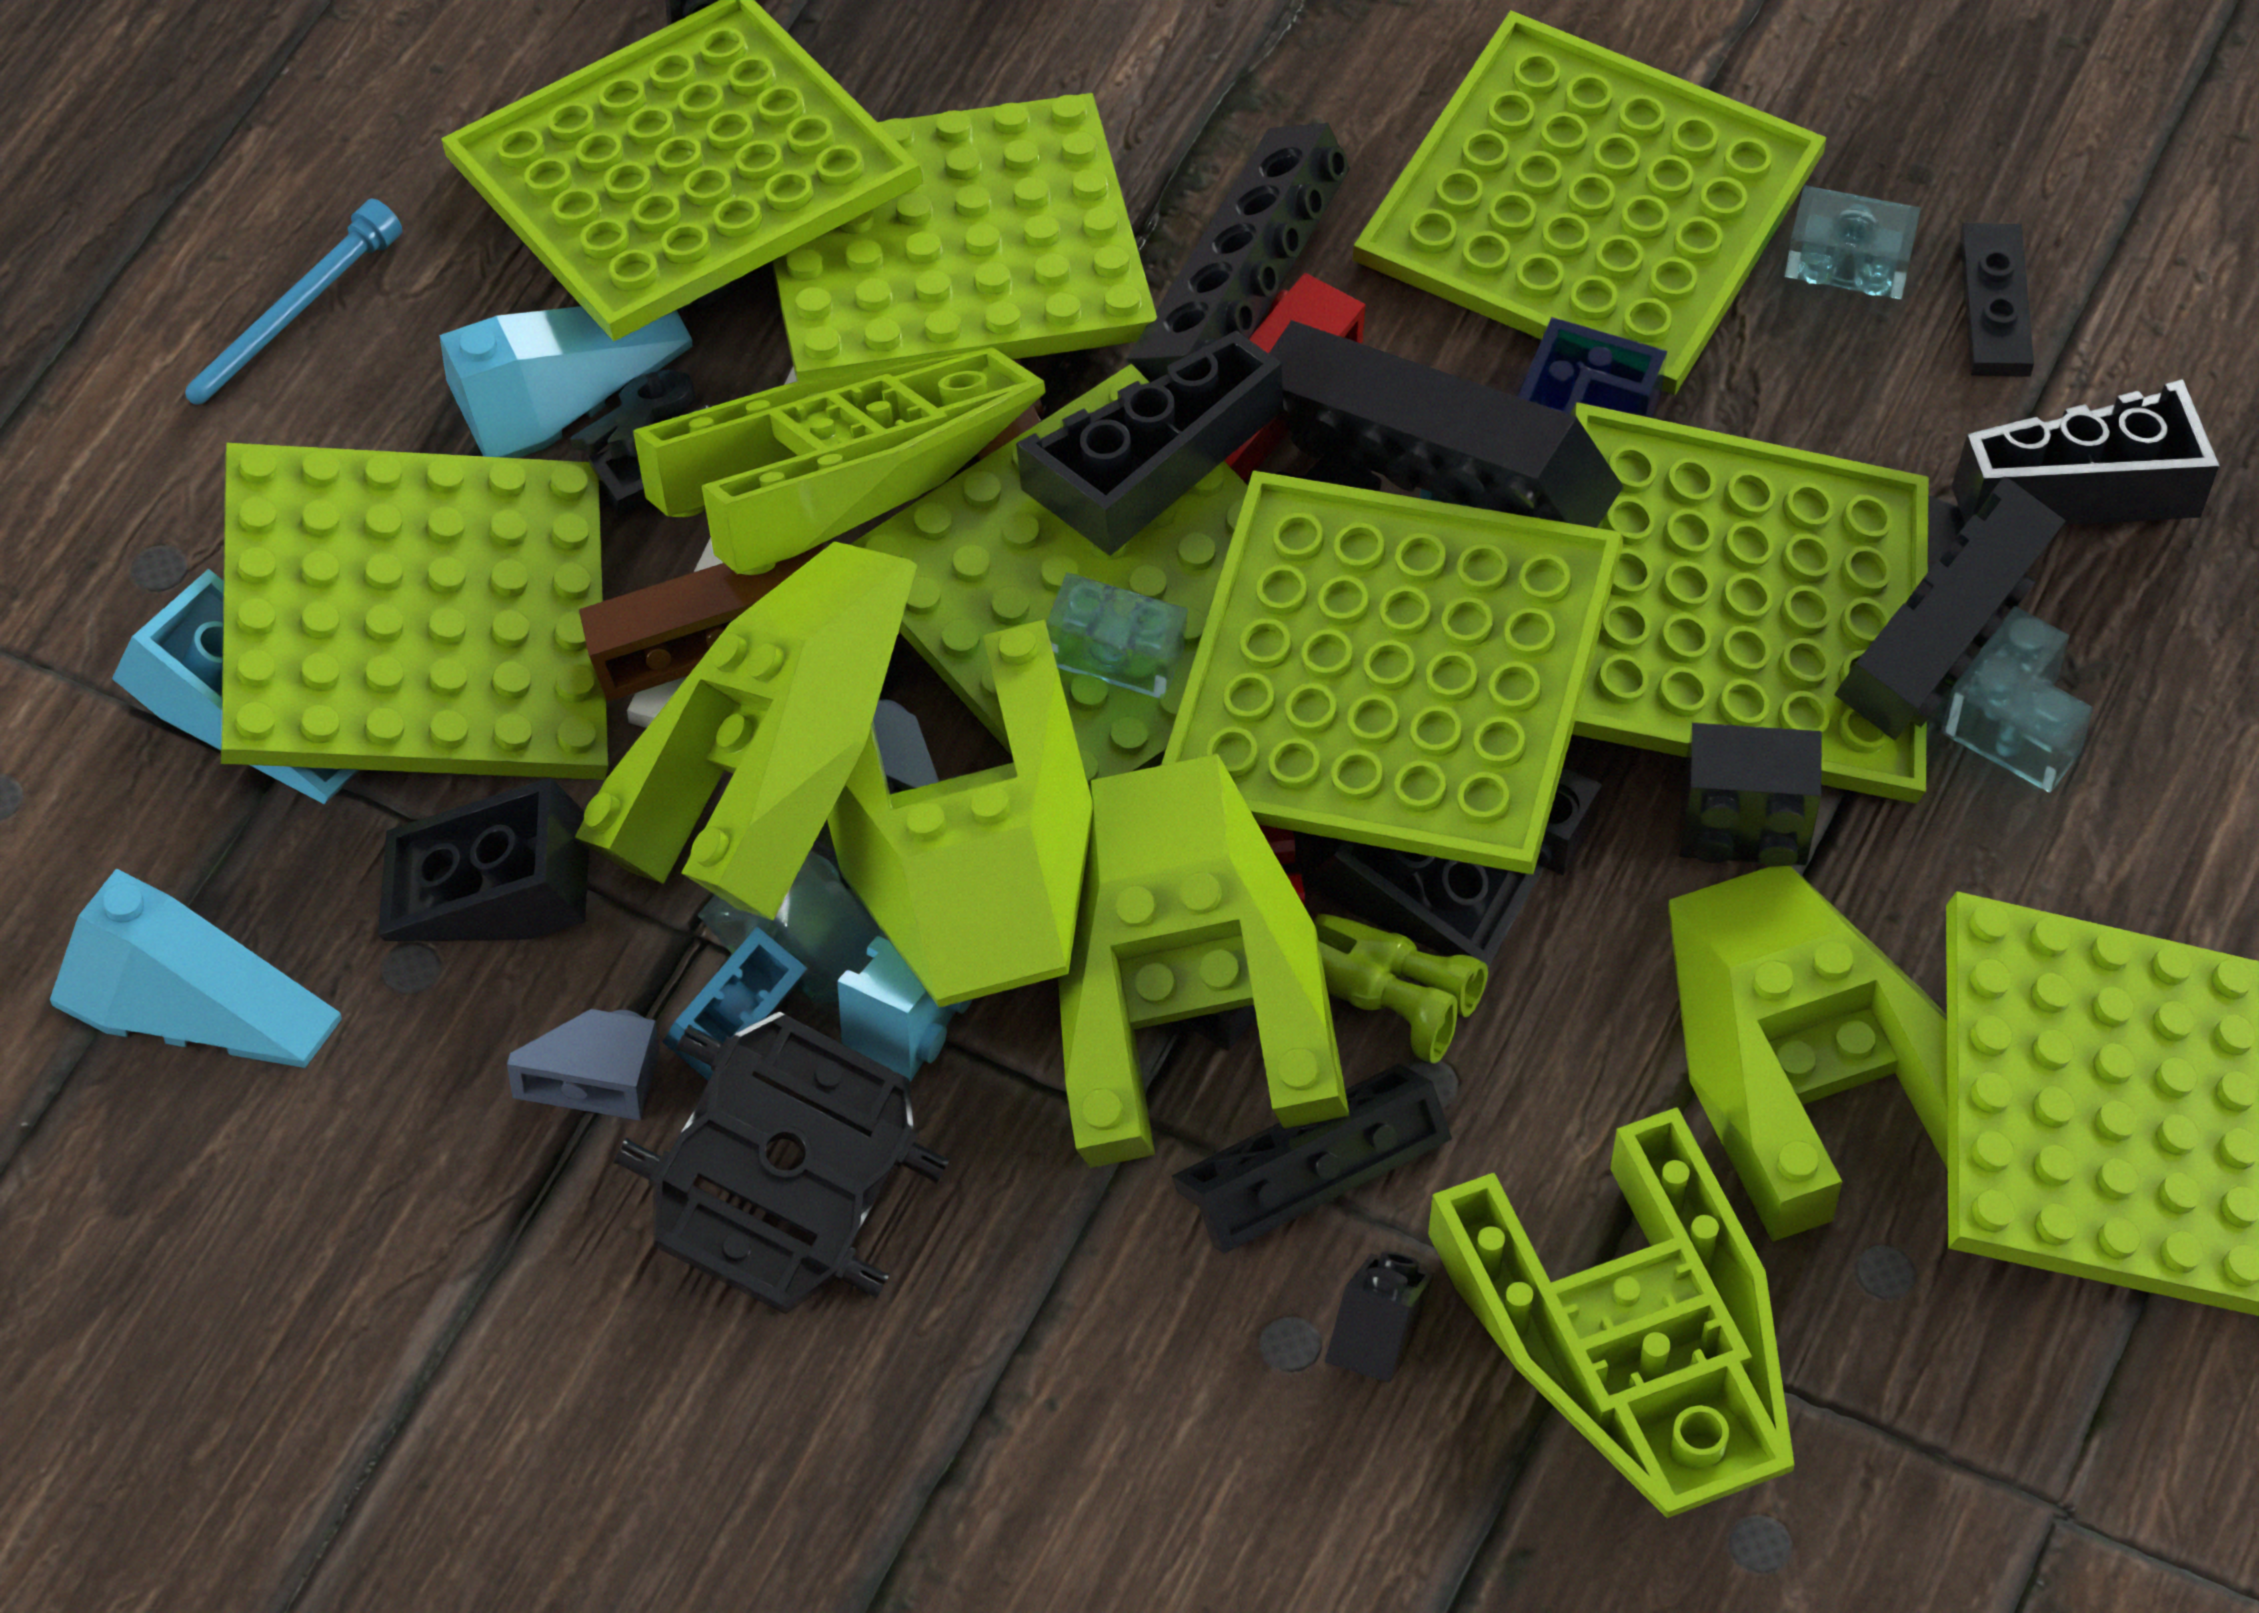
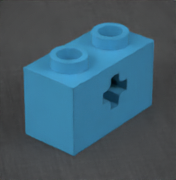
[662,926,808,1081]

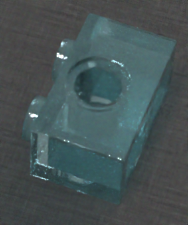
[1785,185,1921,299]
[1046,572,1188,699]

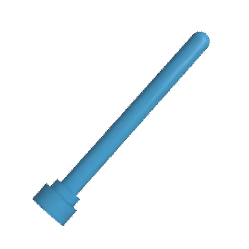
[185,198,403,405]

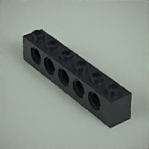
[1127,123,1350,382]

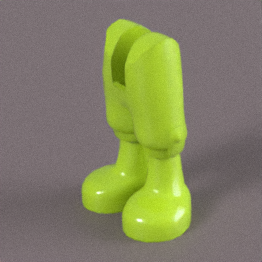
[1313,914,1488,1064]

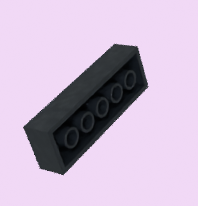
[1269,320,1624,528]

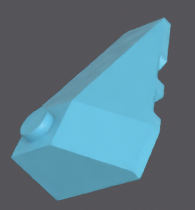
[439,306,692,458]
[112,569,360,804]
[50,868,342,1068]

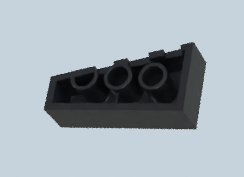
[1951,379,2219,525]

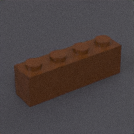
[579,543,825,702]

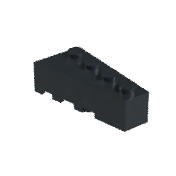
[1016,331,1284,556]
[1834,476,2065,741]

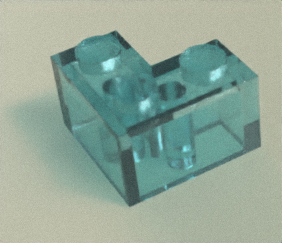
[1941,606,2094,793]
[698,851,889,1003]

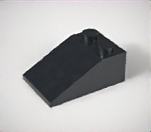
[378,777,589,941]
[1302,837,1544,967]

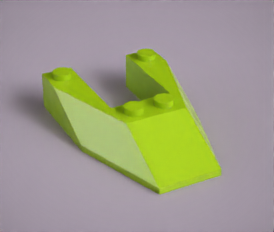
[633,347,1046,575]
[574,541,918,920]
[827,619,1093,1008]
[1058,754,1350,1168]
[1668,866,1948,1242]
[1428,1107,1795,1518]

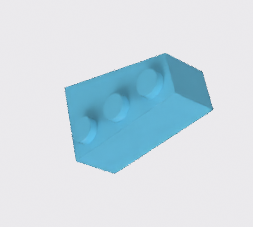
[838,935,973,1081]

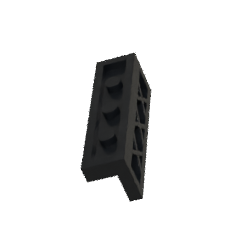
[1172,1063,1452,1254]

